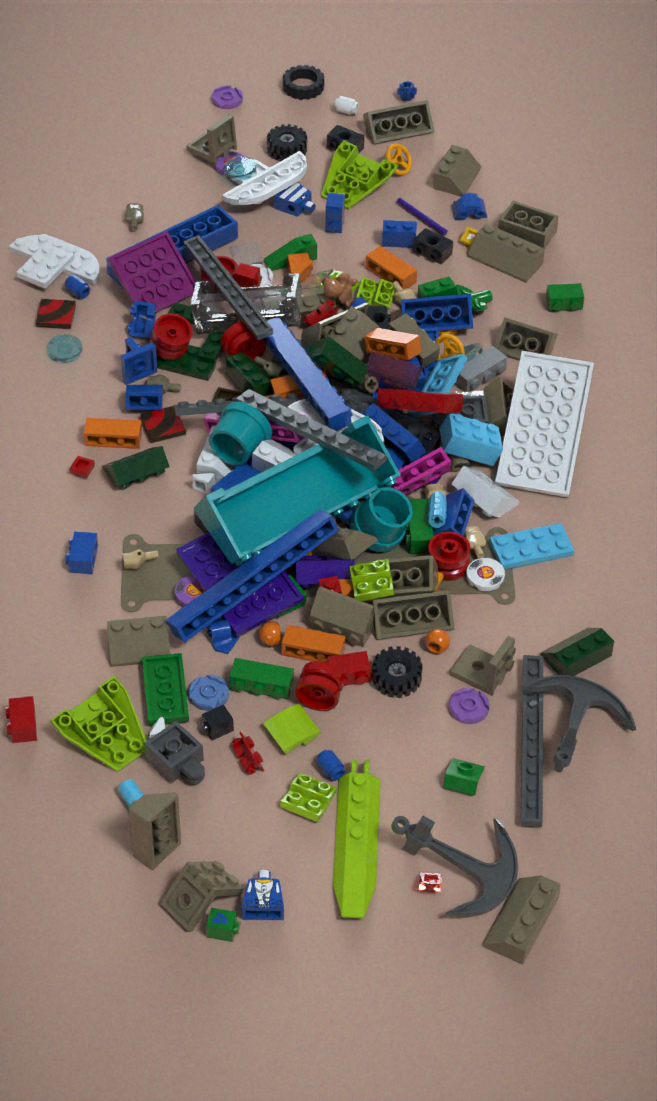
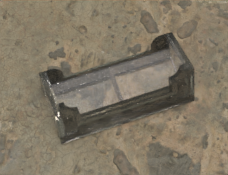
[190,273,302,334]

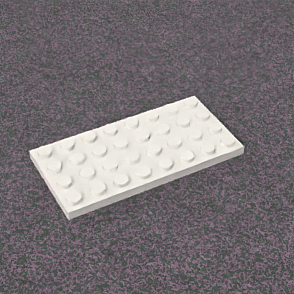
[495,351,594,498]

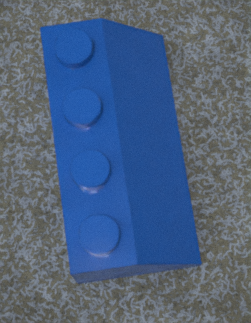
[401,294,474,331]

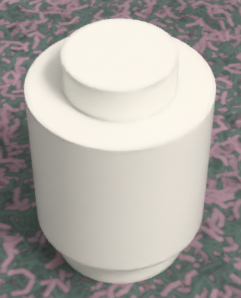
[334,96,359,115]

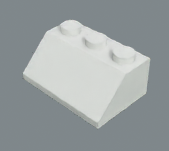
[196,425,237,483]
[252,439,297,472]
[452,466,520,518]

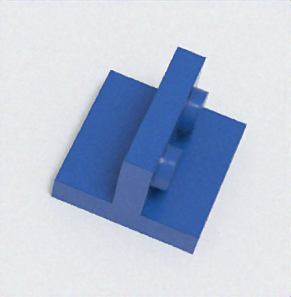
[121,337,157,385]

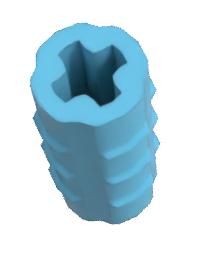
[428,492,447,528]
[118,779,144,808]

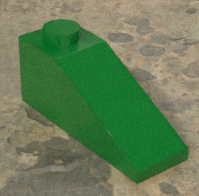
[264,234,317,271]

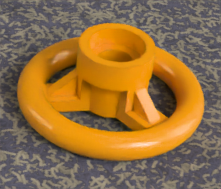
[386,144,412,175]
[435,334,465,361]

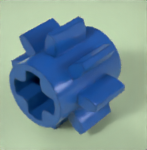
[397,81,417,101]

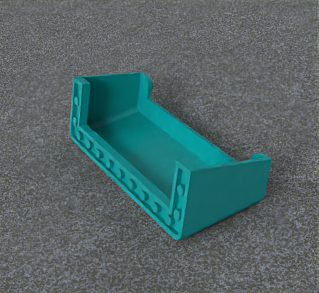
[194,415,401,566]

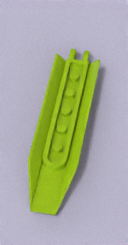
[333,759,381,918]

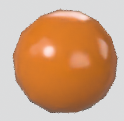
[259,621,281,646]
[425,629,450,654]

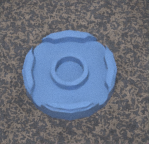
[189,675,229,711]

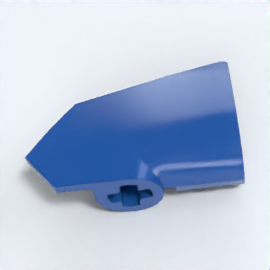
[206,616,239,654]

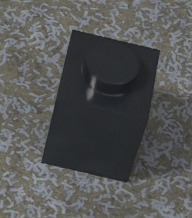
[200,704,234,741]

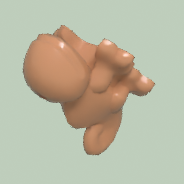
[322,273,357,309]

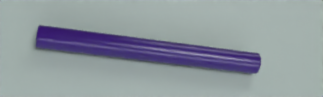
[397,197,448,236]

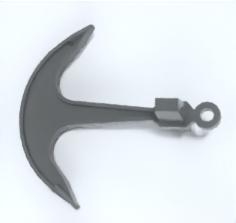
[522,675,636,772]
[391,816,518,917]

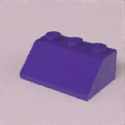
[295,555,355,588]

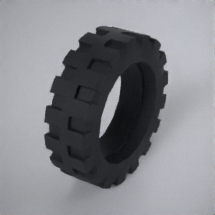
[283,65,324,100]

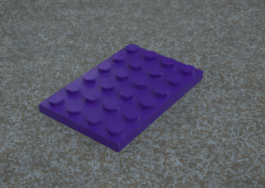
[176,532,304,637]

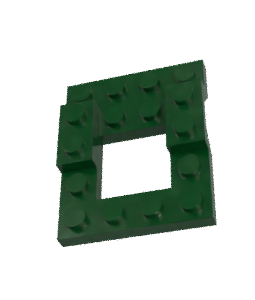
[148,302,239,381]

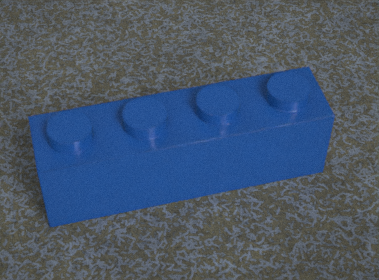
[362,403,426,463]

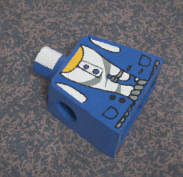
[242,870,284,920]

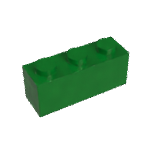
[406,499,434,554]
[229,658,294,699]

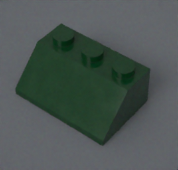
[307,337,369,388]
[226,352,273,396]
[102,446,170,488]
[540,628,614,676]

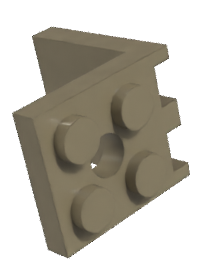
[186,114,237,164]
[450,636,516,696]
[160,861,244,931]

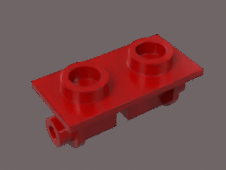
[303,299,339,326]
[232,731,264,775]

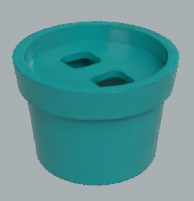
[209,402,272,466]
[350,487,413,552]

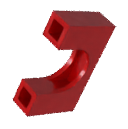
[377,388,463,413]

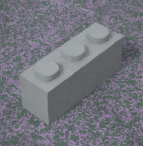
[455,346,507,394]

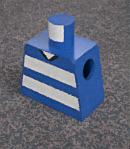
[274,182,316,216]

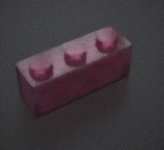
[367,351,423,389]

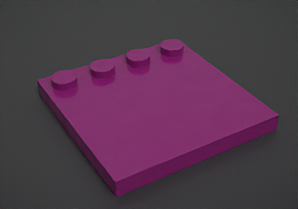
[108,231,201,314]

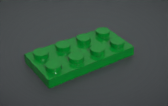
[142,653,189,726]

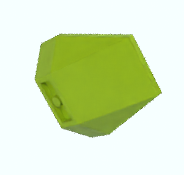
[321,140,398,209]
[50,676,147,772]

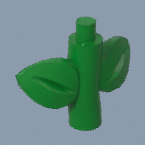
[456,284,493,311]

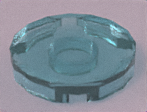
[224,157,256,181]
[47,334,83,363]
[464,343,483,361]

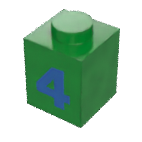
[206,907,240,942]

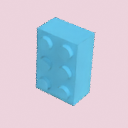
[439,413,503,466]

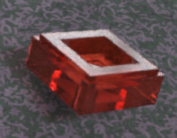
[419,872,442,893]

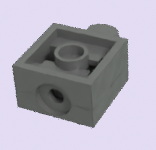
[432,395,489,428]
[144,721,205,784]

